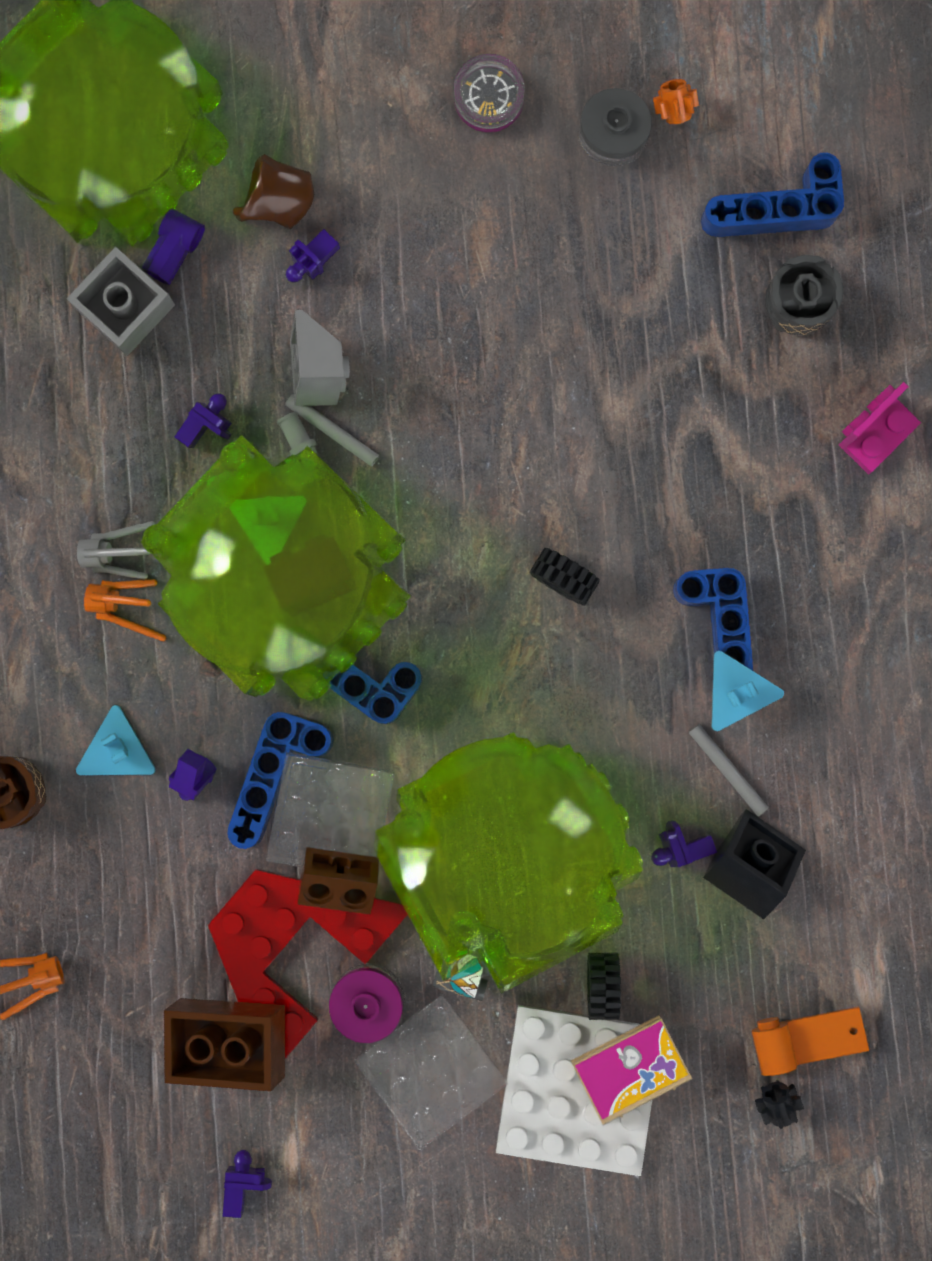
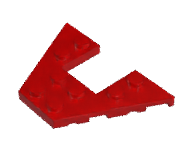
[208,869,413,1059]

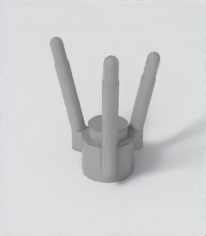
[77,521,155,580]

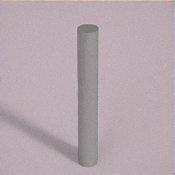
[285,394,380,467]
[688,724,769,816]

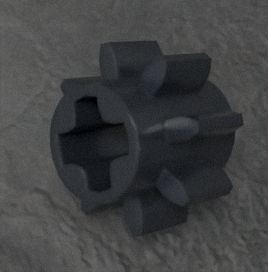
[755,1080,804,1129]

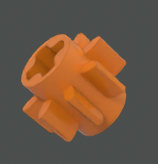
[653,79,699,124]

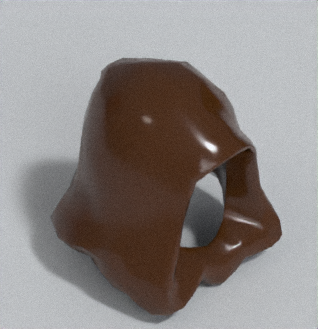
[233,154,315,230]

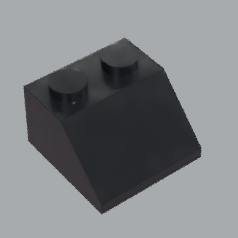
[703,809,806,919]

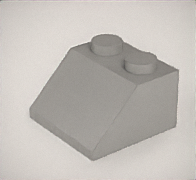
[290,310,350,406]

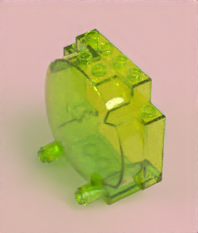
[0,0,229,247]
[141,435,411,701]
[374,732,643,994]

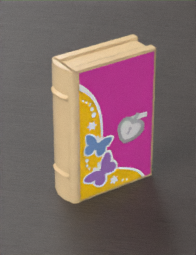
[571,1015,692,1125]

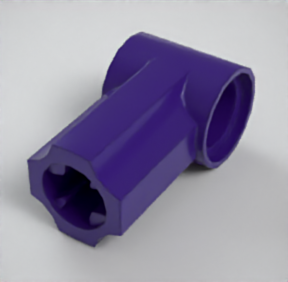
[142,208,205,285]

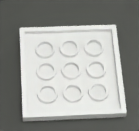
[496,1005,652,1176]

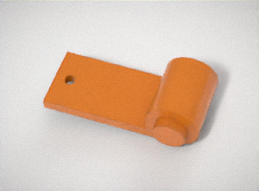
[751,1006,870,1076]

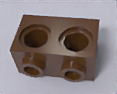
[298,847,379,914]

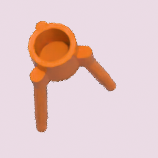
[84,579,167,642]
[0,953,65,1020]

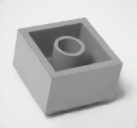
[66,246,175,356]

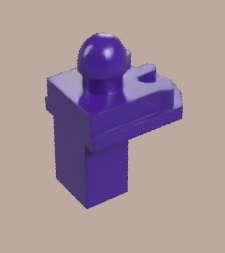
[286,229,340,282]
[174,393,232,448]
[169,749,217,801]
[651,820,717,867]
[222,1150,272,1218]

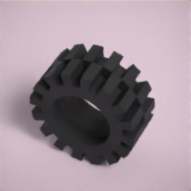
[529,547,600,606]
[587,953,621,1020]

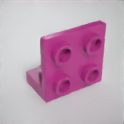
[839,382,921,475]

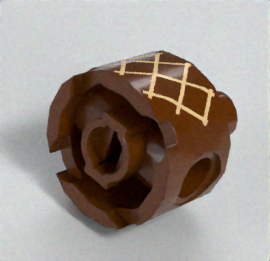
[0,756,47,829]

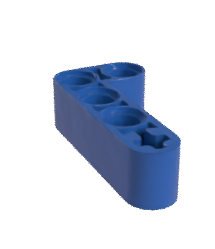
[701,152,844,237]
[673,568,753,671]
[280,627,422,724]
[227,712,334,849]

